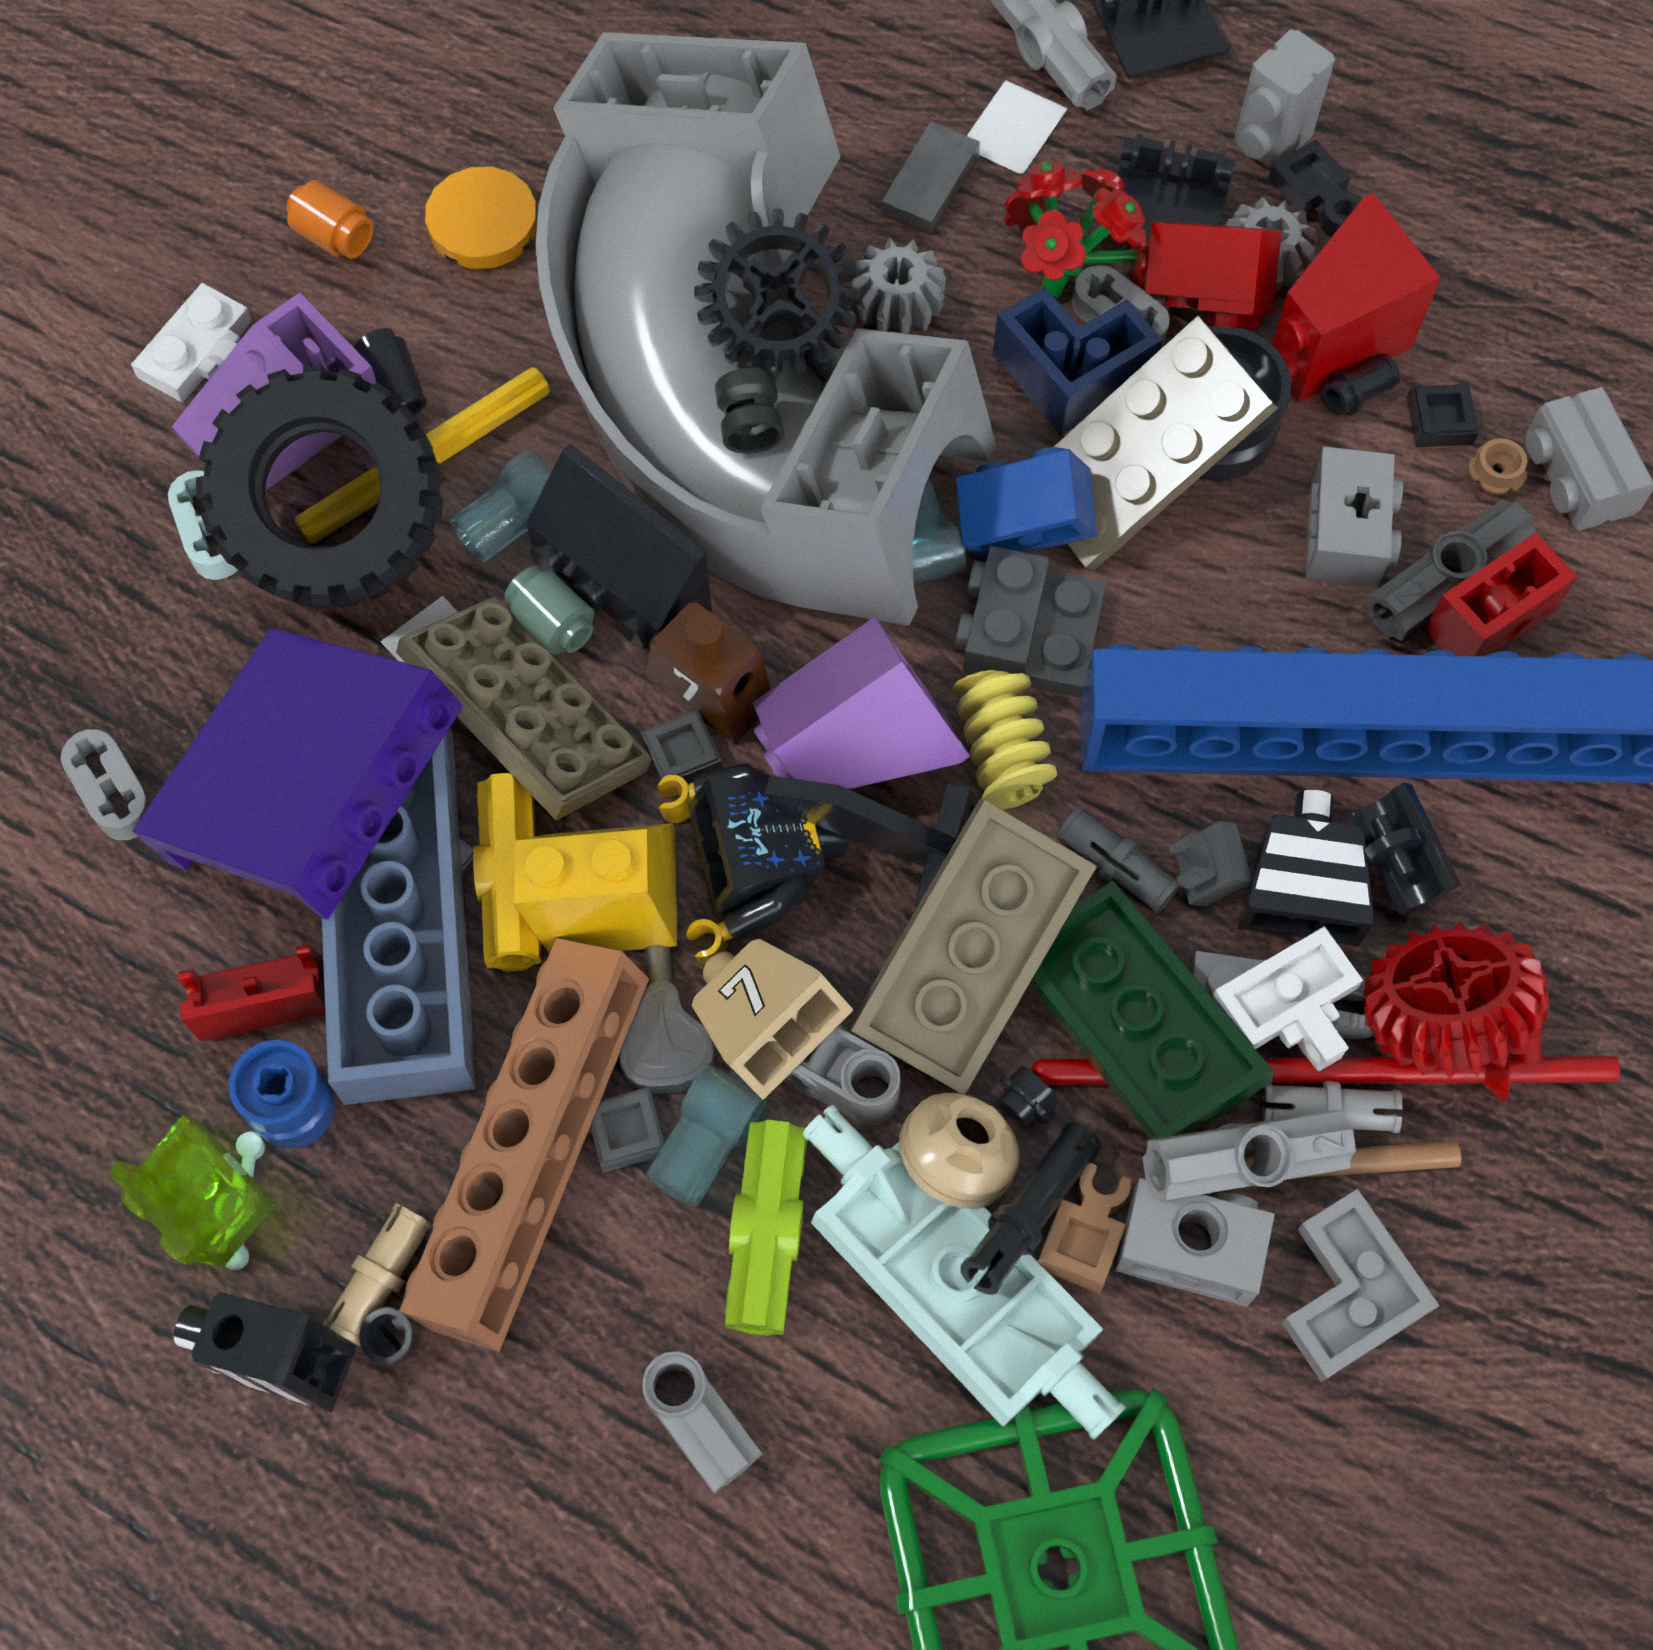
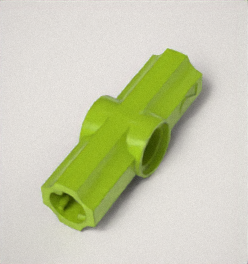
[725,1120,807,1336]

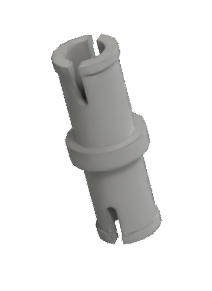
[1262,1081,1402,1134]

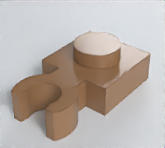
[1038,1163,1131,1294]

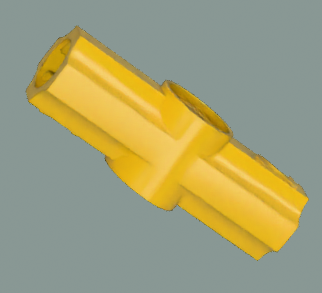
[473,773,543,972]

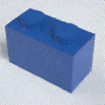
[956,447,1097,562]

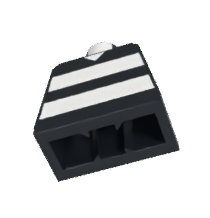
[1238,790,1374,946]
[174,1292,357,1413]

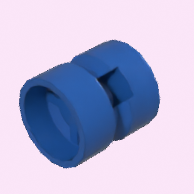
[228,1039,336,1149]

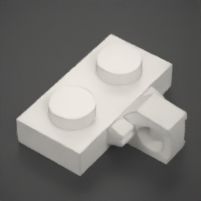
[131,283,252,403]
[1212,926,1363,1072]

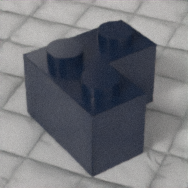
[992,287,1163,436]

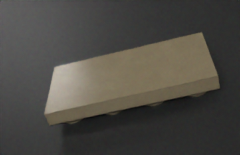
[396,597,652,820]

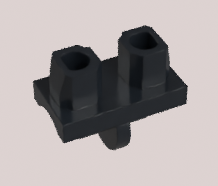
[1351,782,1461,915]

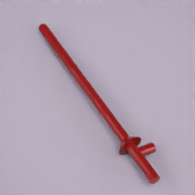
[1031,1037,1620,1103]

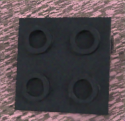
[1090,0,1230,80]
[1117,134,1235,238]

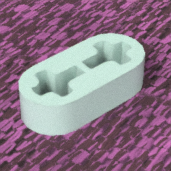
[168,470,238,580]

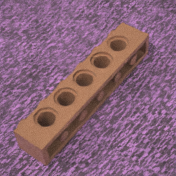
[399,938,649,1352]

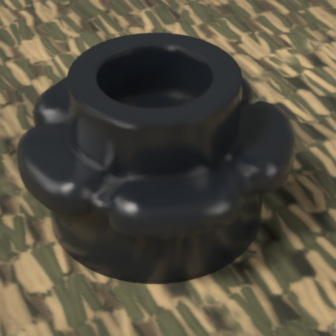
[998,1066,1060,1127]

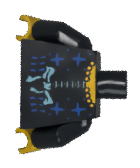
[658,764,847,964]

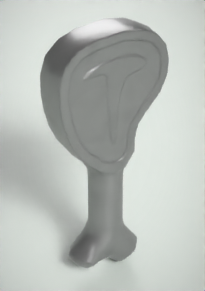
[619,911,716,1094]

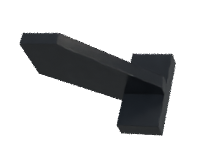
[764,776,982,907]

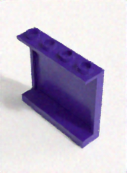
[132,628,463,920]

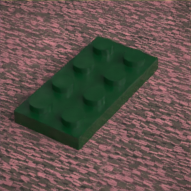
[1029,881,1273,1140]

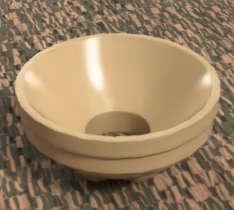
[899,1093,1019,1208]

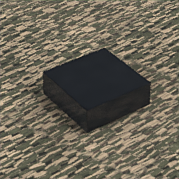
[1407,384,1479,447]

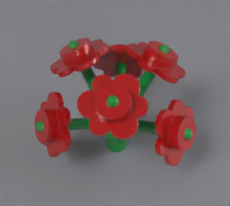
[1003,162,1150,298]

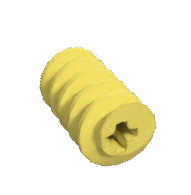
[952,670,1057,810]

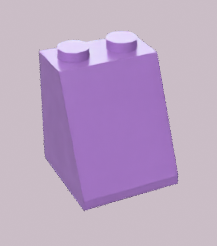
[752,617,970,789]

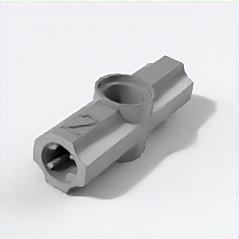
[990,0,1117,111]
[1142,1110,1356,1201]

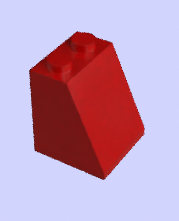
[1271,193,1441,403]

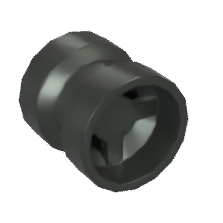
[715,367,784,454]

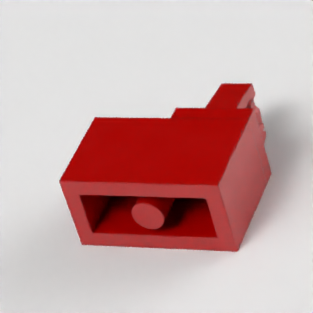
[1145,222,1282,332]

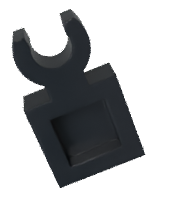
[1268,140,1362,237]

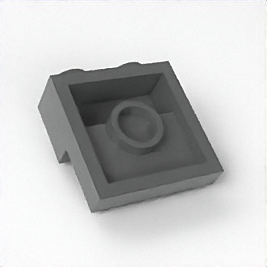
[955,546,1107,698]

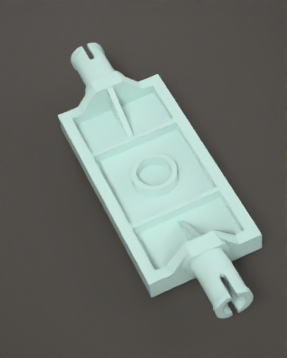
[803,1105,1126,1440]

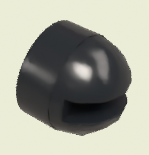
[359,1307,421,1364]

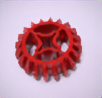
[1363,920,1550,1079]

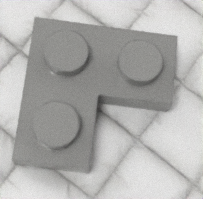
[1281,1189,1440,1383]

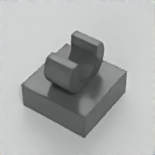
[1168,821,1253,907]

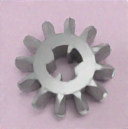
[1224,196,1317,295]
[850,237,946,334]

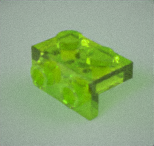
[108,1115,276,1267]

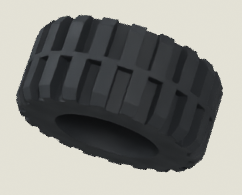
[196,365,443,609]

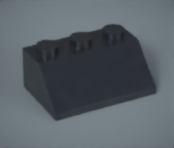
[526,443,712,649]

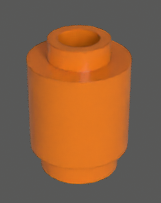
[286,180,374,259]

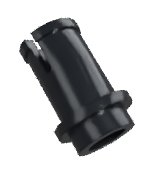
[1322,353,1400,416]

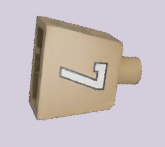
[692,939,853,1100]

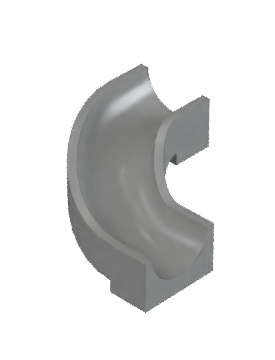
[536,32,996,626]

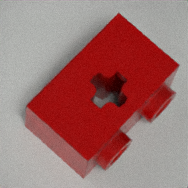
[1424,533,1578,656]

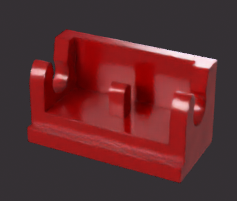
[177,944,326,1042]

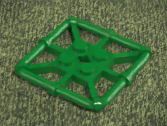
[878,1388,1239,1650]

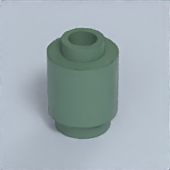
[504,566,594,655]

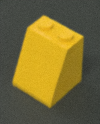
[513,823,677,954]

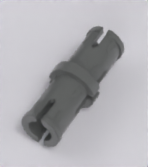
[1056,806,1181,914]

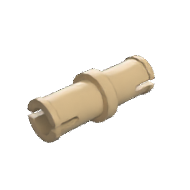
[322,1203,433,1347]

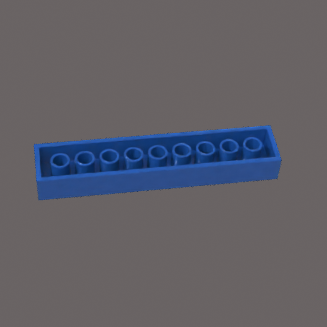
[1079,644,1653,783]

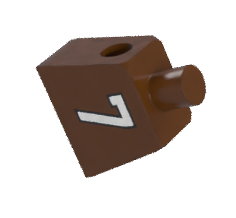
[646,601,771,745]

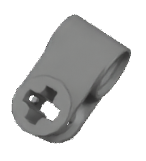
[783,1025,901,1126]

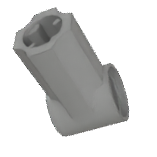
[642,1351,763,1494]

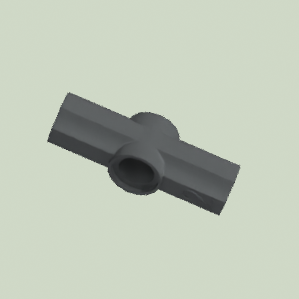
[1366,499,1538,641]

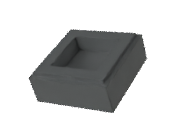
[641,709,723,784]
[590,1087,667,1173]

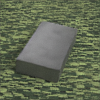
[881,122,980,234]

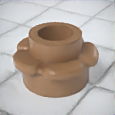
[1468,438,1527,495]

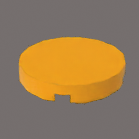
[425,167,538,269]

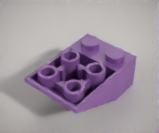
[172,293,376,491]

